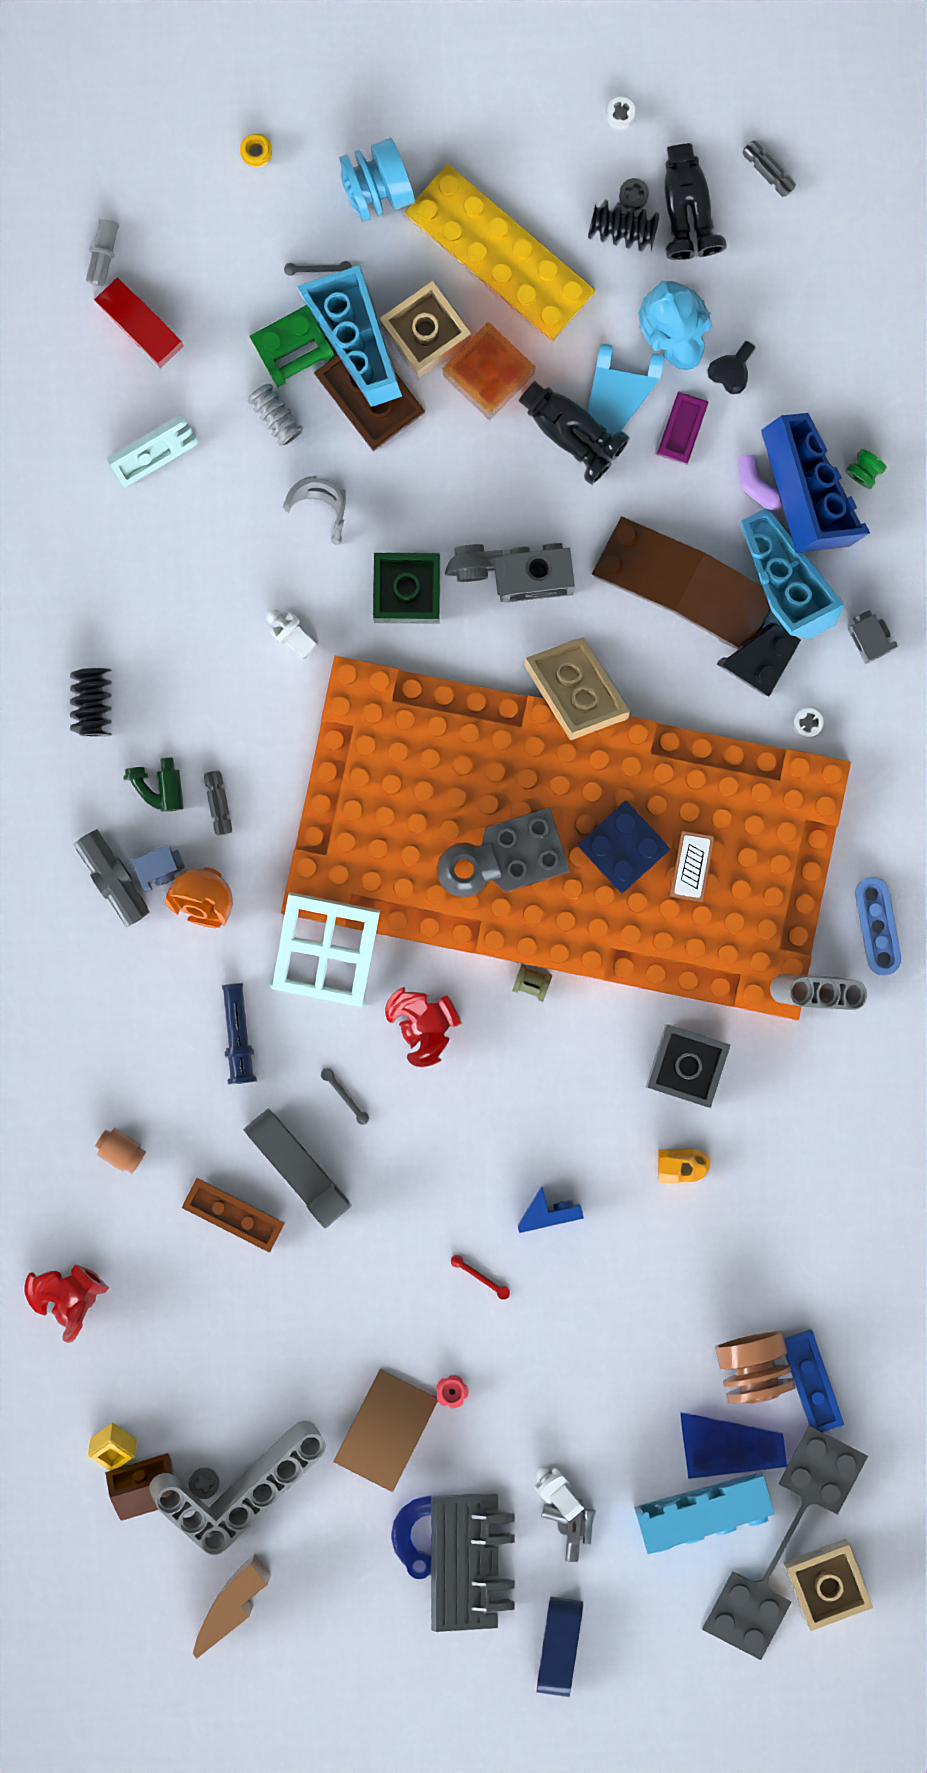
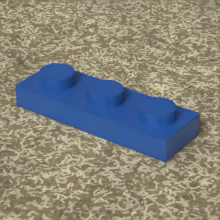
[784,1329,845,1432]

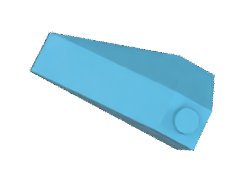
[740,508,844,639]

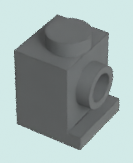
[848,610,898,664]

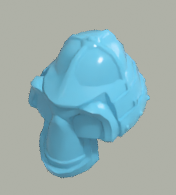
[638,280,712,370]

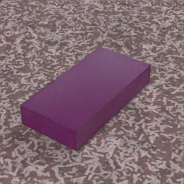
[657,391,709,465]

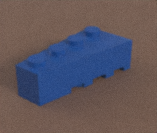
[761,413,870,553]

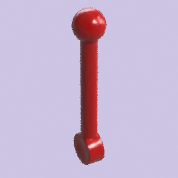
[451,1255,510,1300]

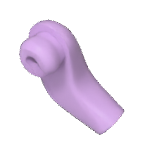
[739,455,782,510]

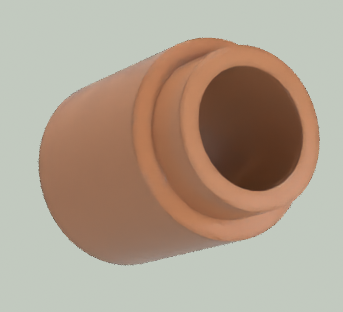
[95,1128,146,1174]

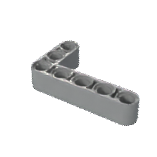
[149,1421,326,1555]

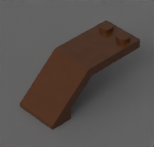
[592,516,771,650]

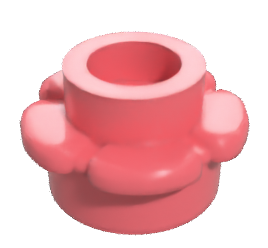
[436,1375,469,1408]

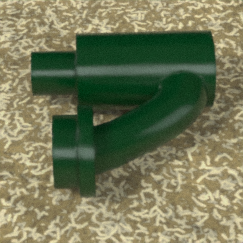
[123,757,184,812]

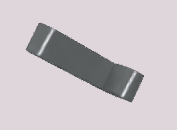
[243,1108,352,1229]

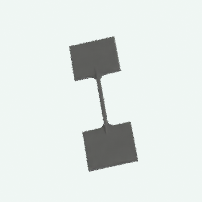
[702,1425,868,1660]

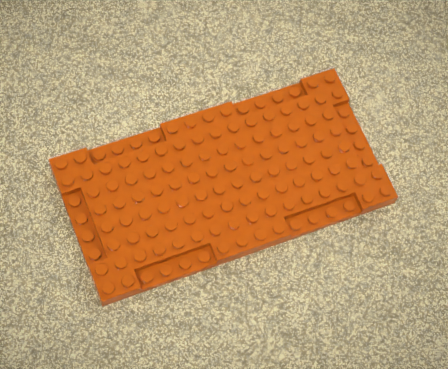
[281,655,851,1020]

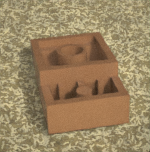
[333,1369,438,1492]
[192,1554,271,1659]

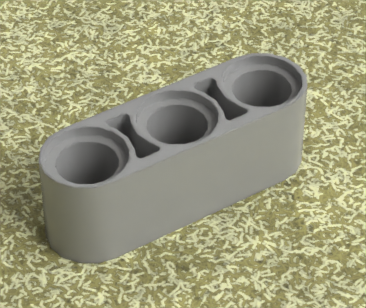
[770,973,867,1010]

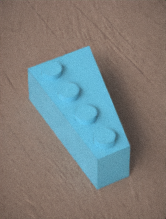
[297,265,402,407]
[634,1472,774,1555]

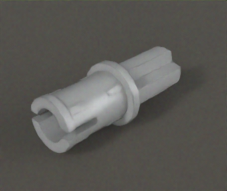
[86,219,119,286]

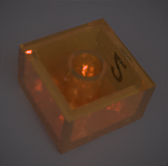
[442,322,536,421]

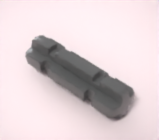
[742,140,796,197]
[204,771,232,836]

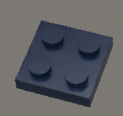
[577,801,671,894]

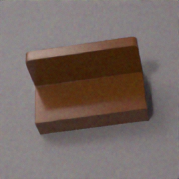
[105,1453,175,1521]

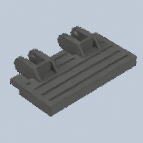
[431,1494,515,1632]

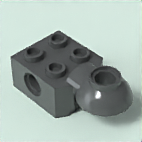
[445,543,575,603]
[436,807,570,898]

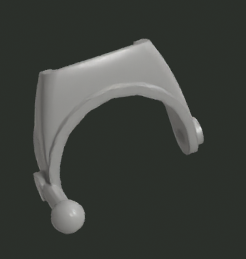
[283,476,346,545]

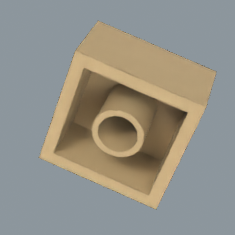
[379,281,471,379]
[783,1539,873,1631]

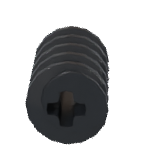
[588,199,660,252]
[70,668,112,737]

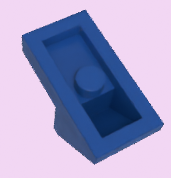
[517,1186,584,1233]

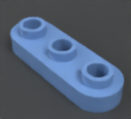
[855,877,901,975]

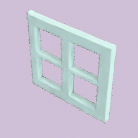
[269,892,380,1007]

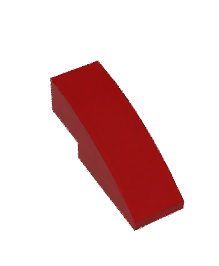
[94,277,184,368]

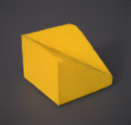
[88,1422,137,1471]

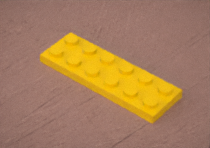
[405,164,596,342]

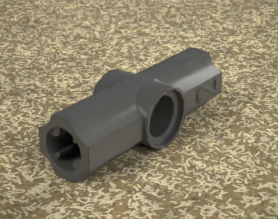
[73,829,151,927]

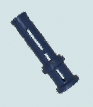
[222,983,257,1085]

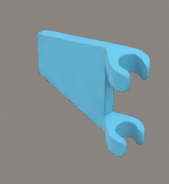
[588,344,664,435]

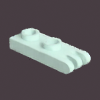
[106,415,198,488]

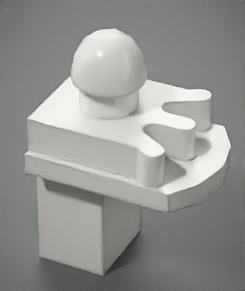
[267,610,317,659]
[533,1467,584,1521]

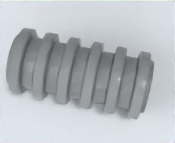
[248,384,303,446]

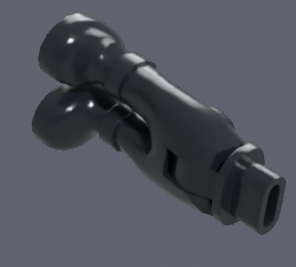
[664,143,727,260]
[519,381,630,485]

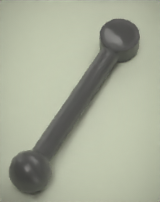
[284,261,352,276]
[321,1068,369,1125]

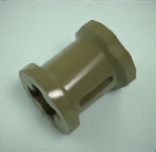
[512,964,553,1002]

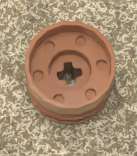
[715,1331,796,1404]

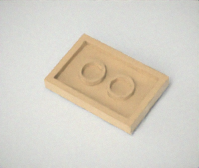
[524,637,630,740]

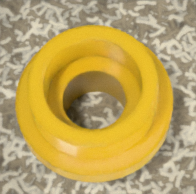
[240,134,272,167]

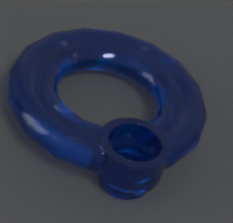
[391,1495,431,1579]

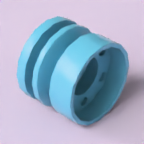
[339,138,415,222]

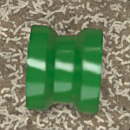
[845,449,887,489]

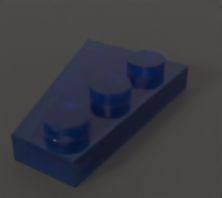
[680,1411,787,1479]

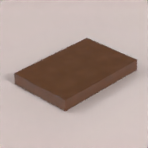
[314,355,425,452]

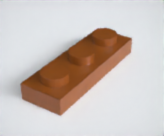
[181,1178,285,1253]

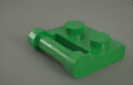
[249,305,335,388]

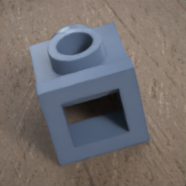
[131,845,185,892]

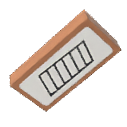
[670,831,714,902]

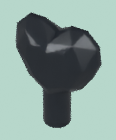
[707,341,756,395]

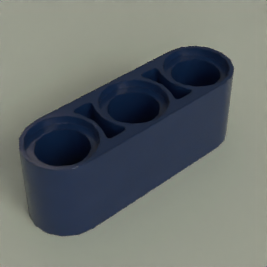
[536,1596,583,1697]

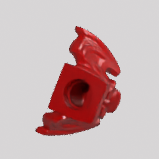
[385,987,463,1068]
[24,1264,109,1343]

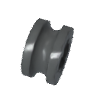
[619,178,649,211]
[188,1468,219,1499]

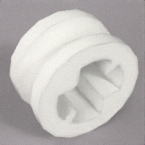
[606,97,636,130]
[793,708,824,738]

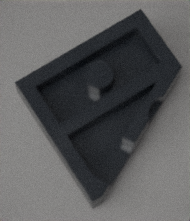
[716,622,801,697]

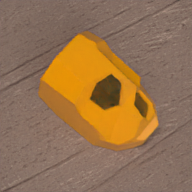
[658,1149,710,1183]

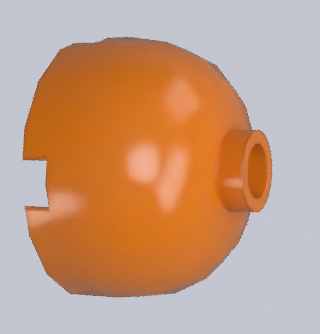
[165,867,233,929]

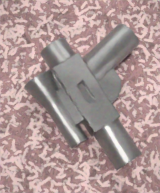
[541,1499,596,1562]

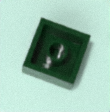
[373,553,440,624]

